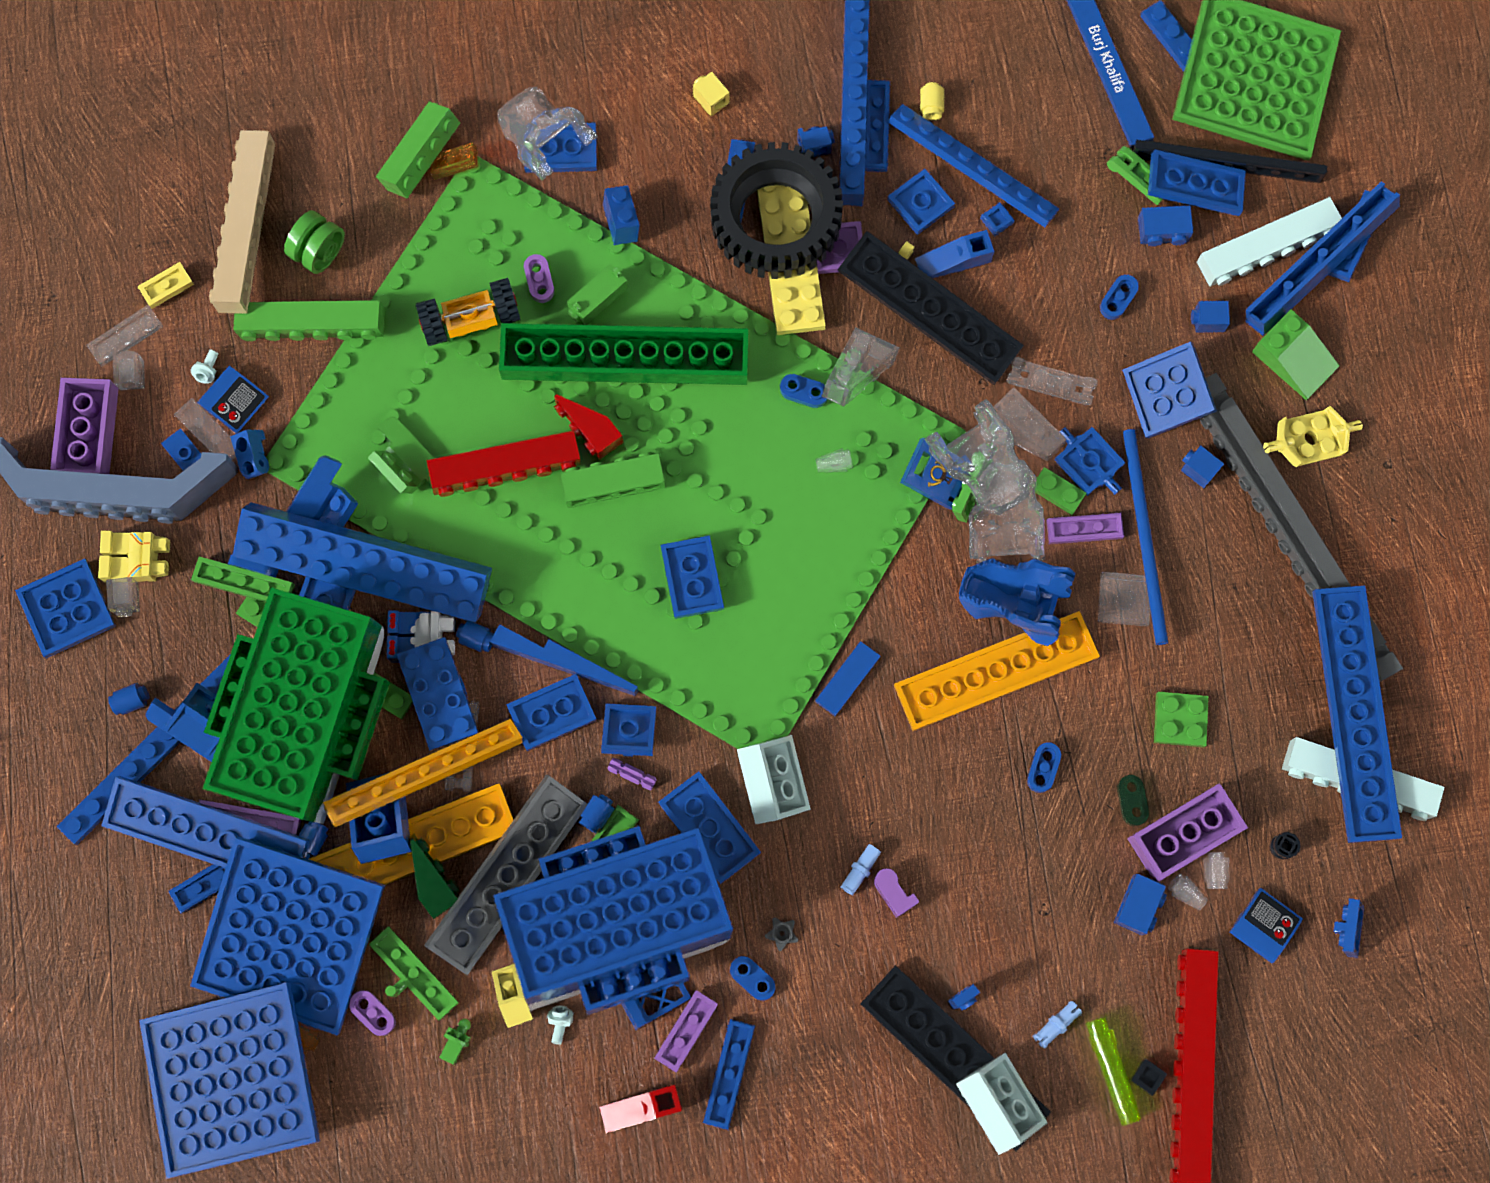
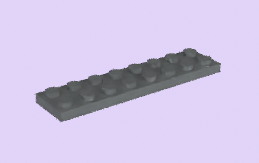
[424,774,587,975]

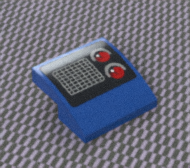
[197,366,269,434]
[1230,888,1303,964]

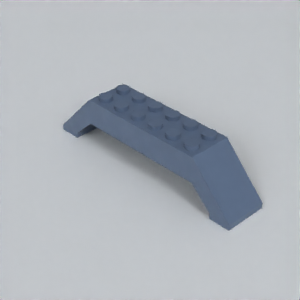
[0,437,238,524]

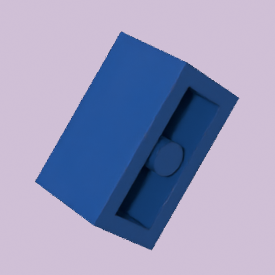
[603,185,640,245]
[1138,206,1193,246]
[1113,874,1167,936]

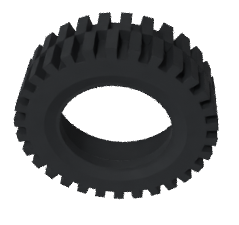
[710,142,843,279]

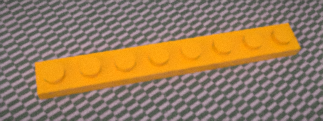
[323,719,523,827]

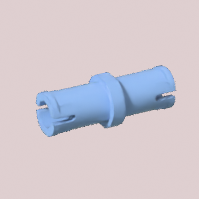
[840,844,881,896]
[1033,1001,1082,1049]

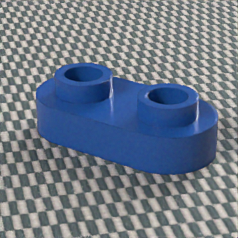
[1100,275,1139,320]
[780,374,828,408]
[228,555,279,578]
[1027,742,1061,793]
[730,956,775,1001]

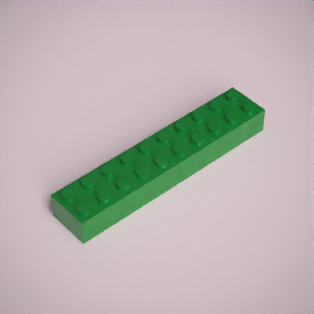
[499,323,748,385]

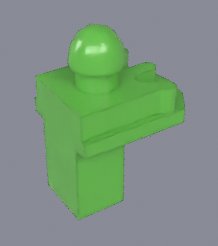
[439,1018,471,1065]

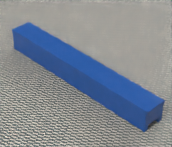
[1245,181,1400,336]

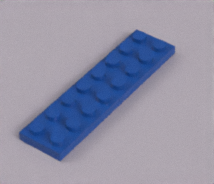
[101,776,309,868]

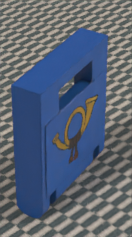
[900,438,972,510]

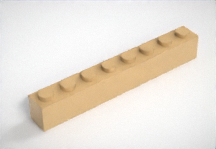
[209,130,275,314]

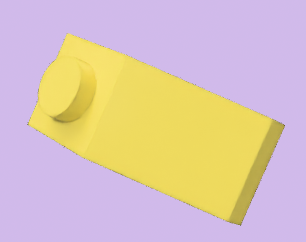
[492,964,533,1028]

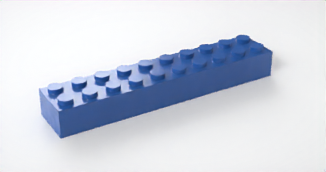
[232,502,492,622]

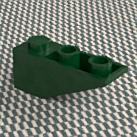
[410,834,460,919]

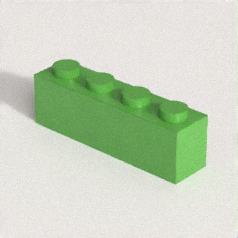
[376,101,460,198]
[561,452,665,508]

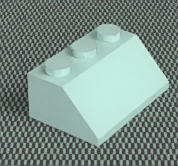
[737,735,810,824]
[957,1053,1048,1154]

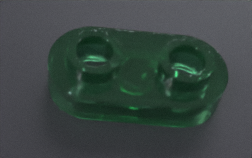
[1117,775,1149,826]

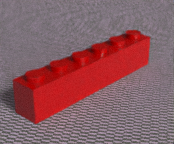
[426,431,580,497]

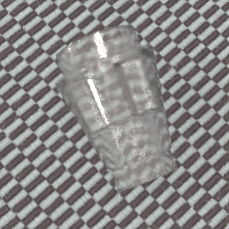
[816,448,853,473]
[1168,874,1208,910]

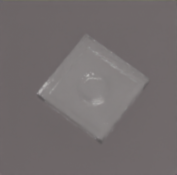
[1098,572,1150,626]

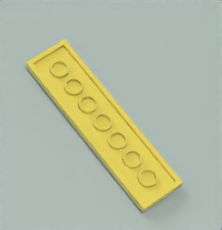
[757,185,825,335]

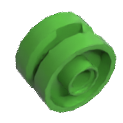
[284,210,345,274]

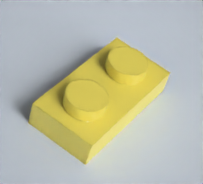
[138,262,194,309]

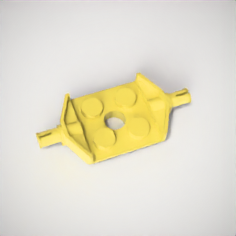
[1263,406,1363,467]

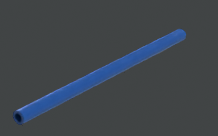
[1123,429,1168,645]

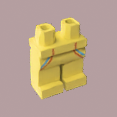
[98,531,170,583]

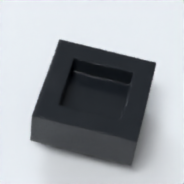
[1130,1058,1167,1096]

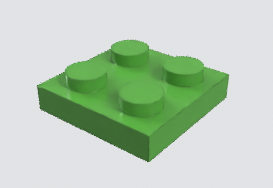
[1154,692,1208,747]

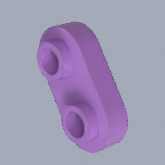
[524,254,554,303]
[349,991,396,1036]

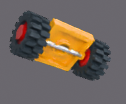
[416,278,521,346]

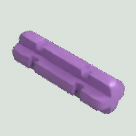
[608,758,656,790]

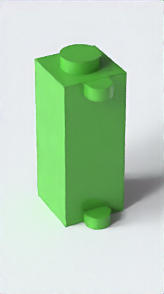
[567,263,628,325]

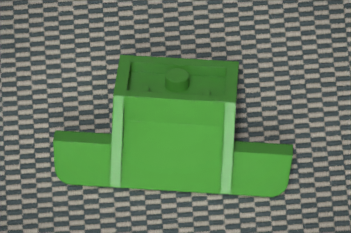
[368,417,435,494]

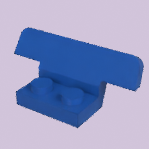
[286,455,358,527]
[146,683,220,762]

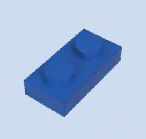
[948,984,980,1010]

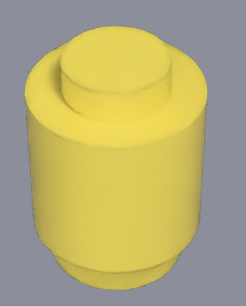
[920,82,944,120]

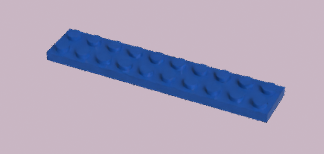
[1312,586,1402,843]

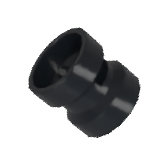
[1269,832,1301,860]

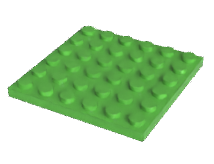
[1172,0,1341,161]

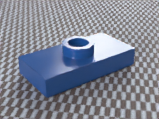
[161,428,201,471]

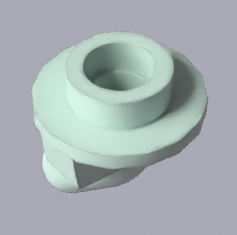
[191,349,219,384]
[547,1005,573,1045]

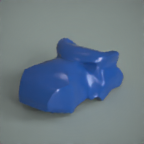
[959,558,1075,646]

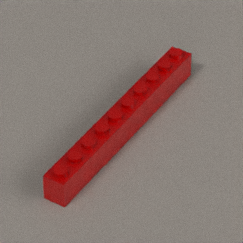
[1169,949,1218,1183]

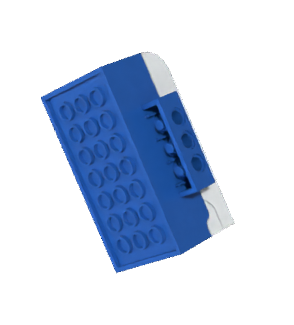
[493,826,733,1015]

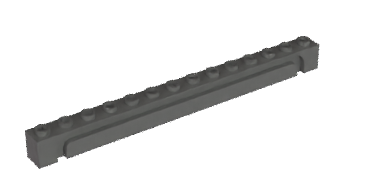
[1200,373,1403,682]

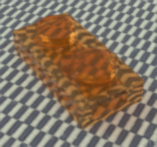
[430,142,478,180]

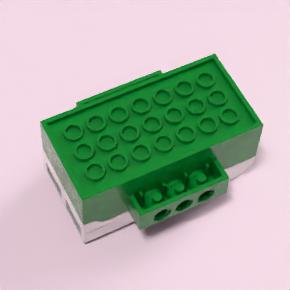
[202,587,390,824]

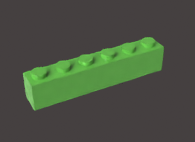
[233,300,385,341]

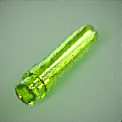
[1085,1017,1141,1126]

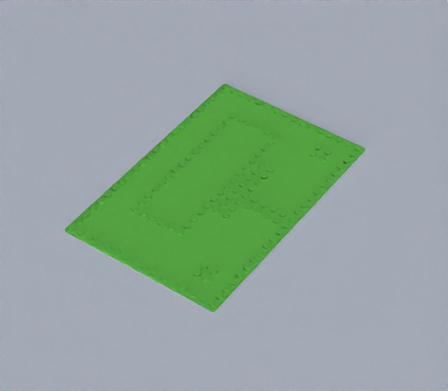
[266,154,966,749]

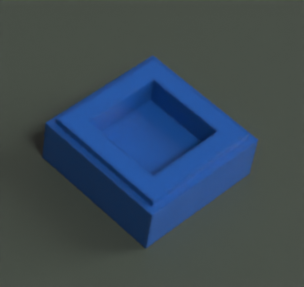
[980,202,1015,236]

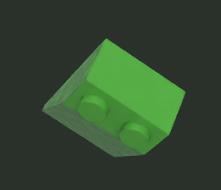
[1252,309,1339,400]

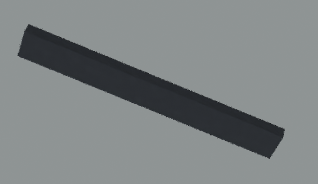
[1132,139,1327,183]

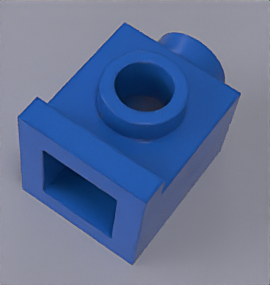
[797,126,835,158]

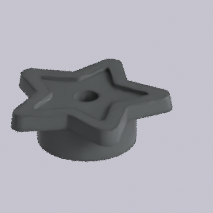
[765,918,798,951]

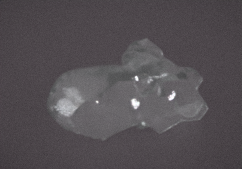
[497,87,598,181]
[925,399,1030,515]
[969,460,1045,563]

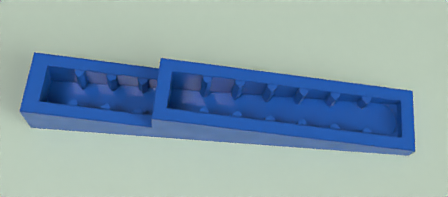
[490,625,638,696]

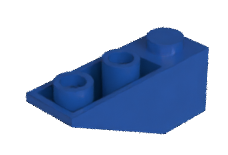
[915,230,994,278]

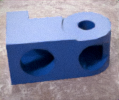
[230,430,269,479]

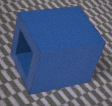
[1191,301,1230,332]
[1181,445,1224,488]

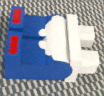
[387,610,456,663]

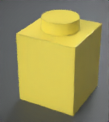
[693,72,729,116]

